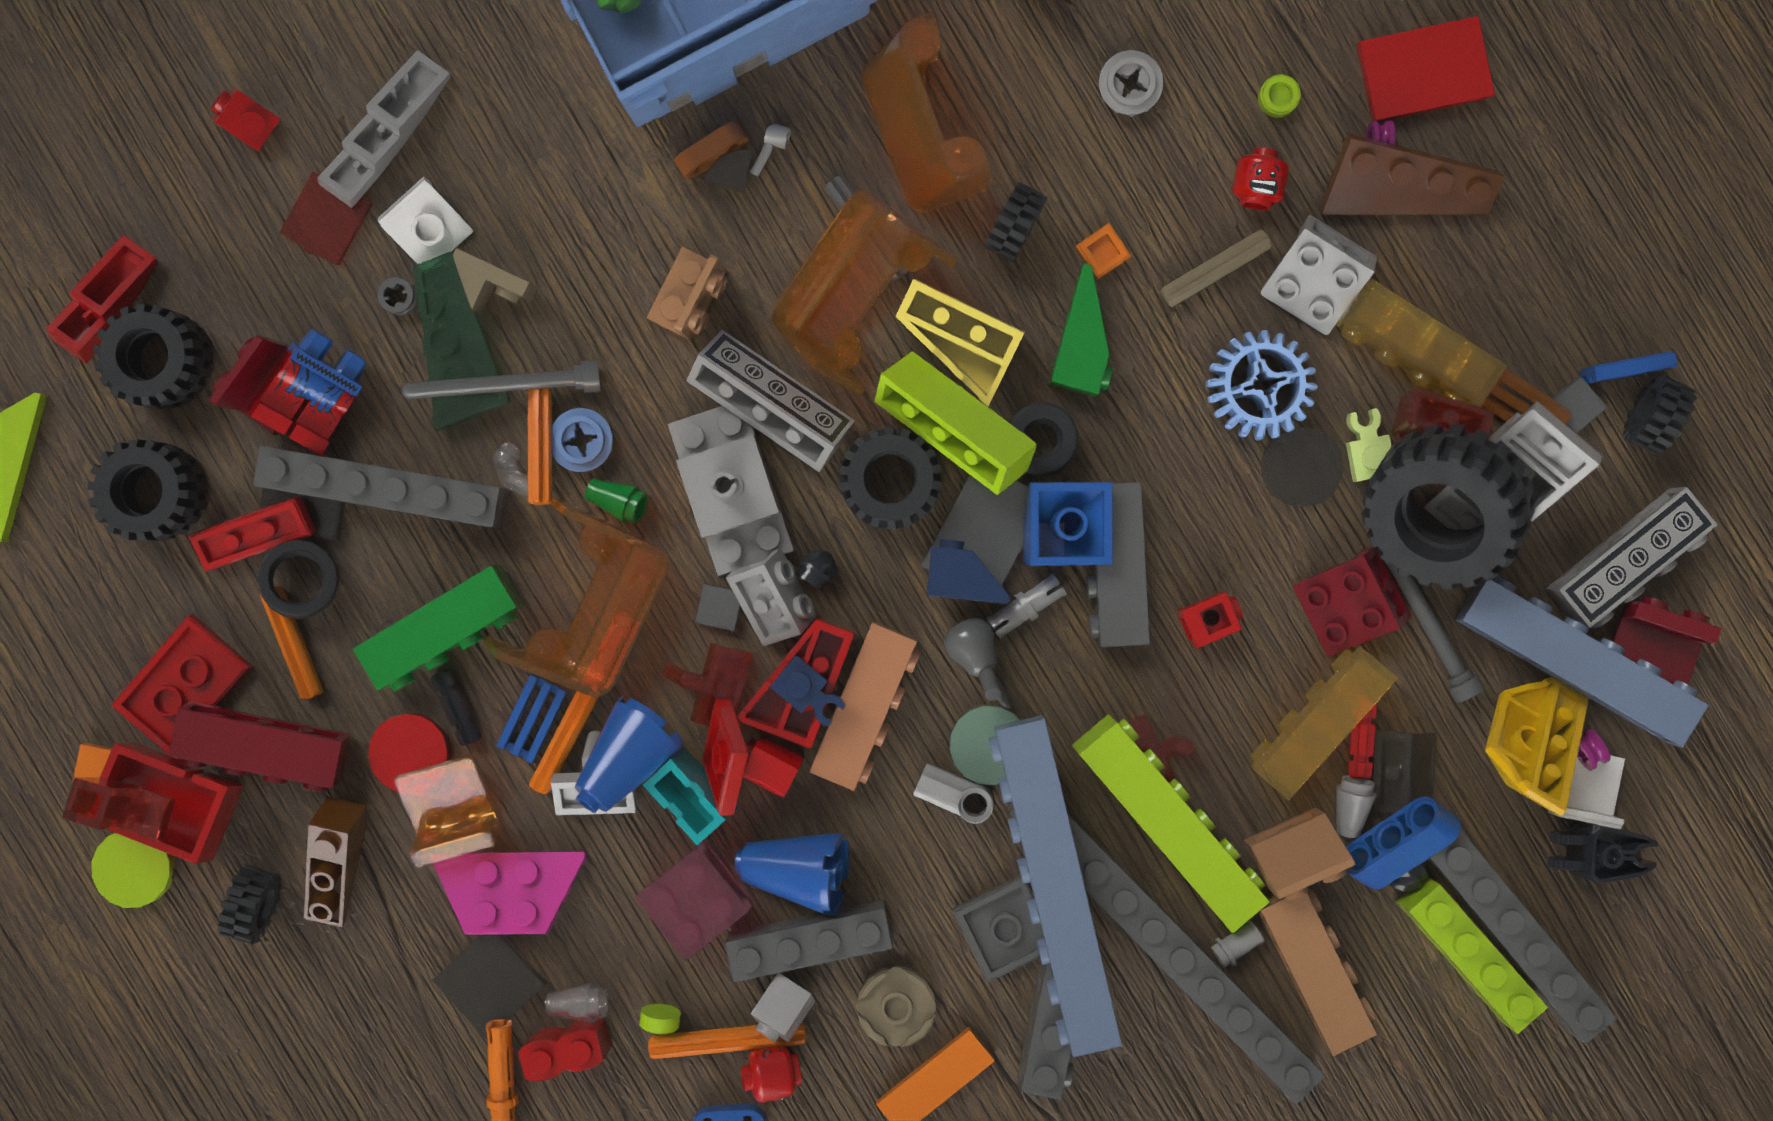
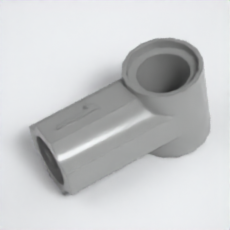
[913,762,994,824]

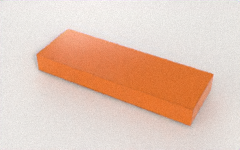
[876,1026,995,1121]

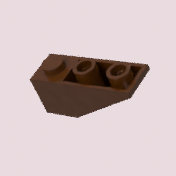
[304,796,366,927]

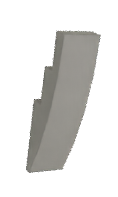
[317,50,450,208]

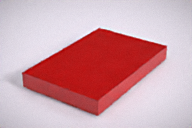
[1356,16,1495,122]
[111,615,254,755]

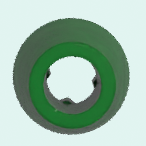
[585,478,648,524]

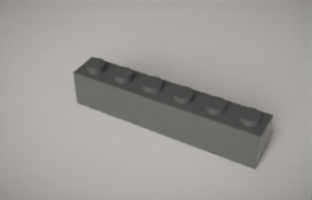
[253,446,510,528]
[1426,829,1617,1045]

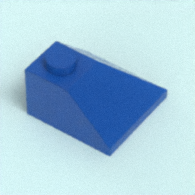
[1023,482,1112,566]

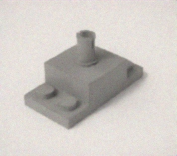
[1423,401,1603,530]
[667,406,795,576]

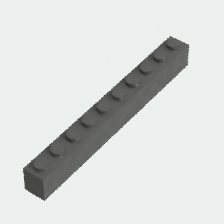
[1007,802,1326,1105]

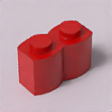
[743,735,805,798]
[518,1017,612,1081]

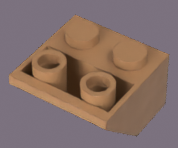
[1243,807,1355,900]

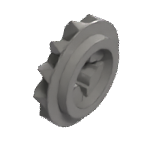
[1098,50,1163,117]

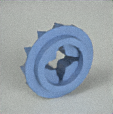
[552,408,613,472]

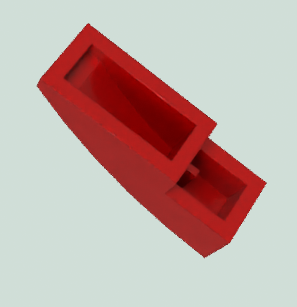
[45,235,158,364]

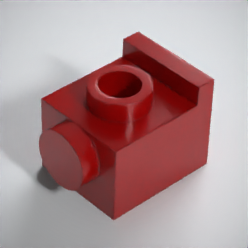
[1175,591,1243,649]

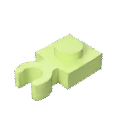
[1346,408,1392,482]

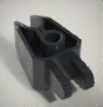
[1548,820,1658,883]

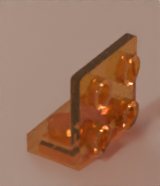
[395,755,499,868]

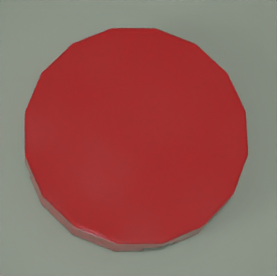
[368,713,451,793]

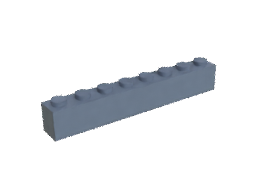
[988,715,1122,1057]

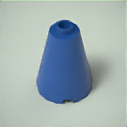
[574,697,684,813]
[735,833,850,915]

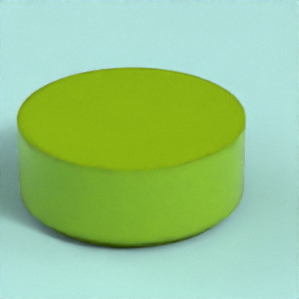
[1258,74,1301,118]
[639,1004,681,1034]

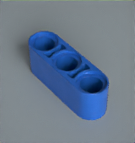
[1345,797,1461,889]

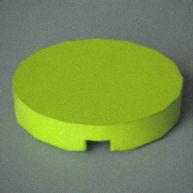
[92,833,175,908]

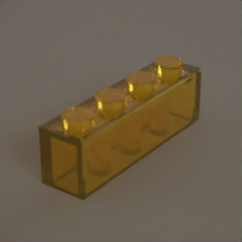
[1336,278,1507,411]
[1250,646,1398,801]

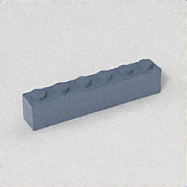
[1454,576,1709,747]

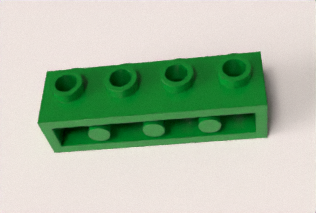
[353,565,525,692]

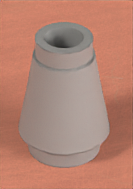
[1336,775,1377,838]

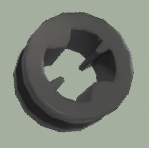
[377,277,419,316]

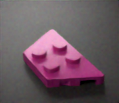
[431,852,587,935]

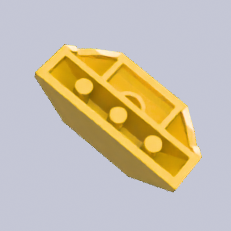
[1485,677,1589,816]

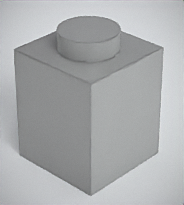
[751,973,815,1043]

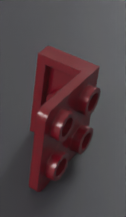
[1612,596,1722,684]

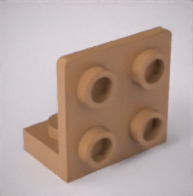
[646,246,728,341]

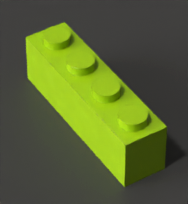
[874,351,1037,495]
[1396,878,1548,1035]

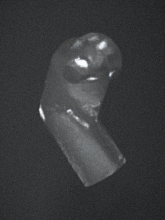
[492,443,528,498]

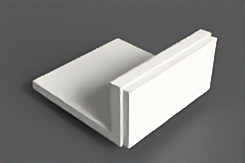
[378,177,474,273]
[1548,755,1625,829]

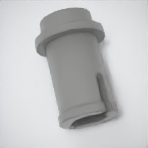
[1210,920,1265,968]

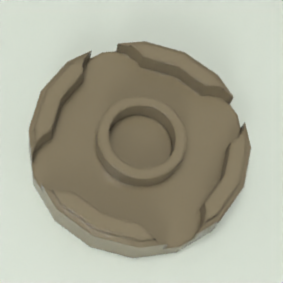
[857,965,936,1047]

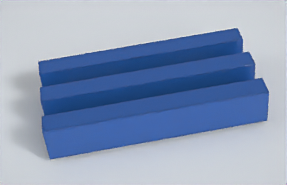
[1579,351,1678,384]
[496,674,569,764]

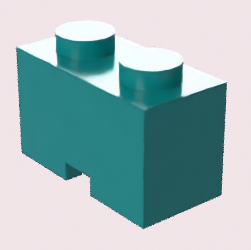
[643,748,739,845]

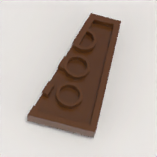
[1319,133,1505,215]

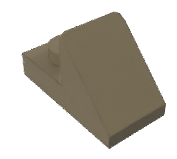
[453,248,538,314]

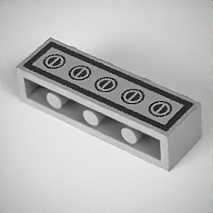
[686,330,855,472]
[1545,487,1718,628]

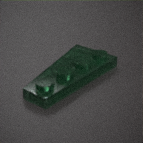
[413,252,512,431]

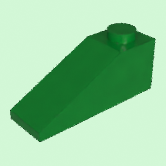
[1048,263,1113,397]

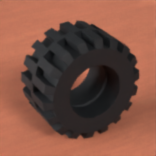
[93,304,213,409]
[839,427,941,529]
[87,439,208,541]

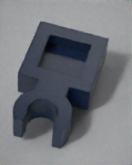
[770,655,846,726]

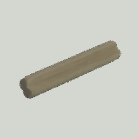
[1161,230,1272,307]

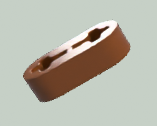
[674,120,749,180]

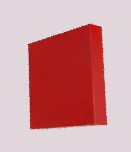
[702,699,748,816]

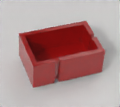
[82,742,244,864]

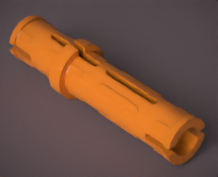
[486,1019,519,1121]

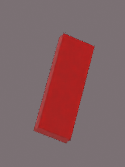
[188,495,317,572]

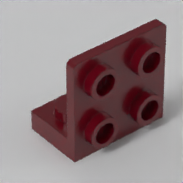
[209,334,289,436]
[1293,546,1412,656]

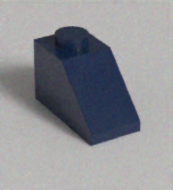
[926,539,1009,604]

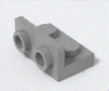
[726,549,816,646]

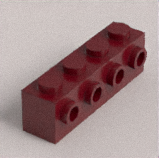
[168,702,351,792]

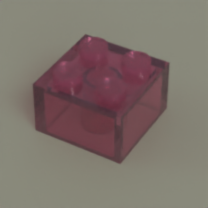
[635,840,753,961]

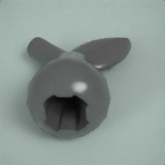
[944,617,1012,709]

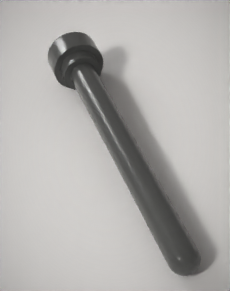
[402,360,600,399]
[1377,546,1485,703]

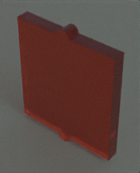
[279,172,372,265]

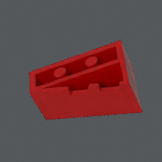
[736,618,855,749]

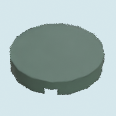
[949,705,1019,785]

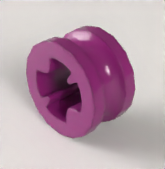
[1366,120,1395,145]
[1577,729,1611,771]

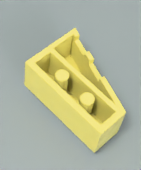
[896,279,1025,407]

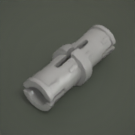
[986,573,1067,639]

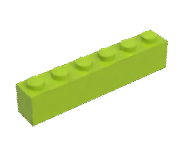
[1071,714,1270,934]

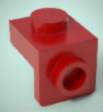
[210,87,280,152]

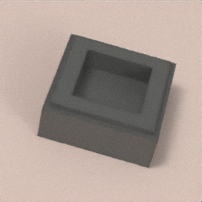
[1552,377,1607,433]
[695,584,741,631]

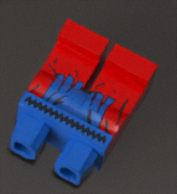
[247,328,367,456]

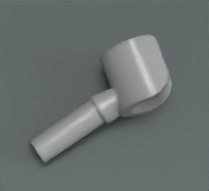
[750,124,791,177]

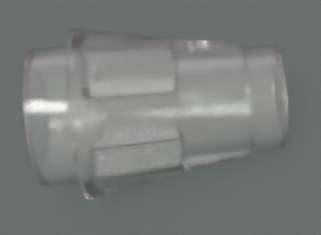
[545,982,608,1023]

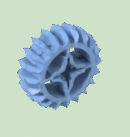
[1206,330,1317,440]

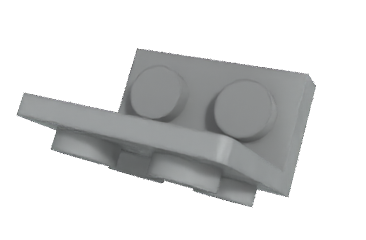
[1261,214,1377,335]

